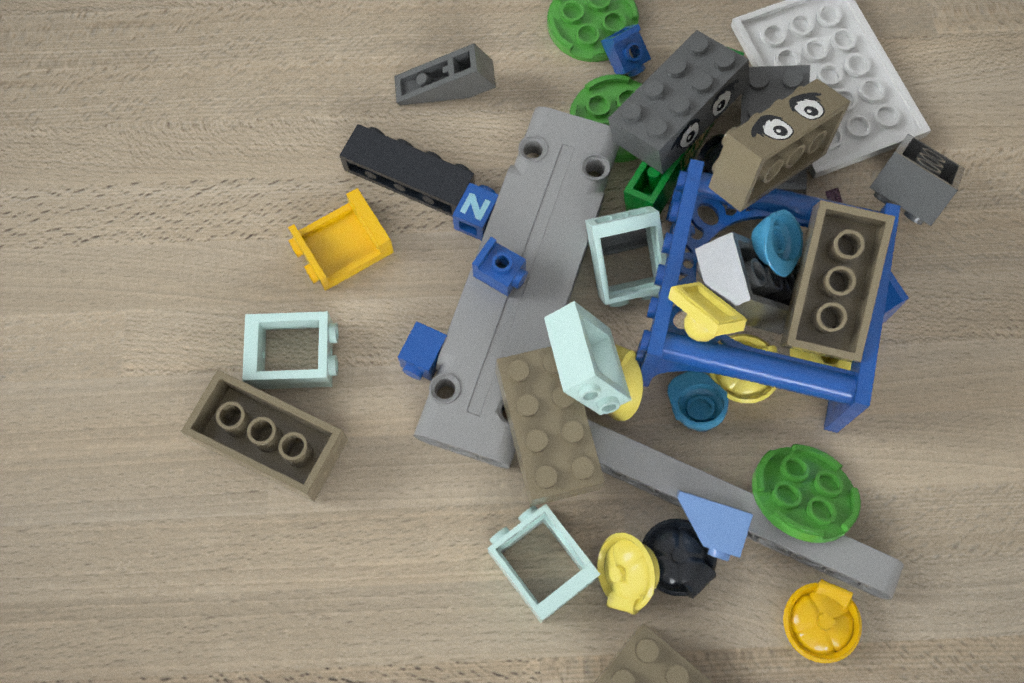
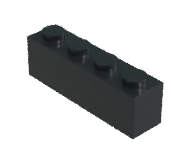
[340,124,475,217]

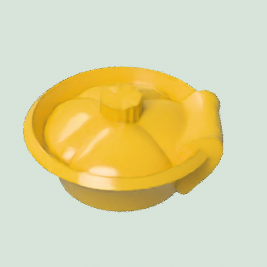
[783,579,862,663]

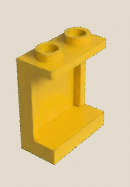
[288,188,394,291]

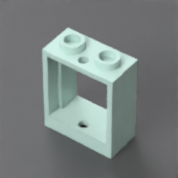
[585,206,666,307]
[544,301,631,415]
[242,311,339,389]
[488,504,600,623]

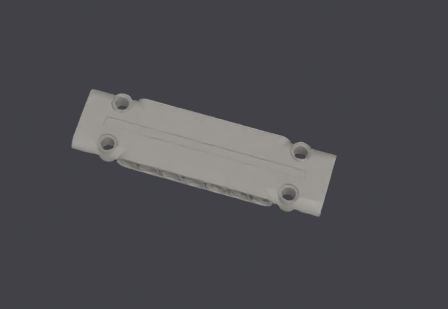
[413,107,619,469]

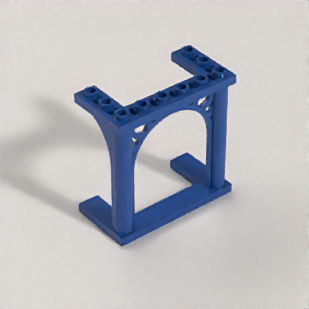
[636,159,901,433]

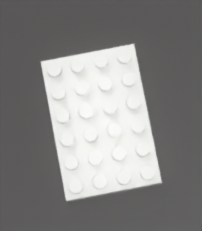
[731,0,931,179]

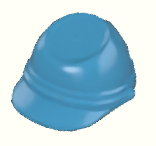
[751,209,803,277]
[667,371,729,432]

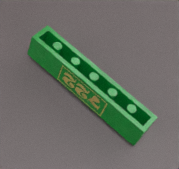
[624,46,744,214]

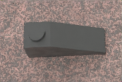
[394,43,496,106]

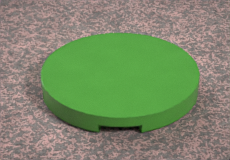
[547,0,639,62]
[570,74,642,163]
[752,444,861,543]

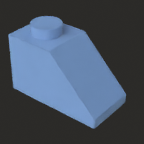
[676,490,753,561]

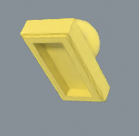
[668,282,747,342]

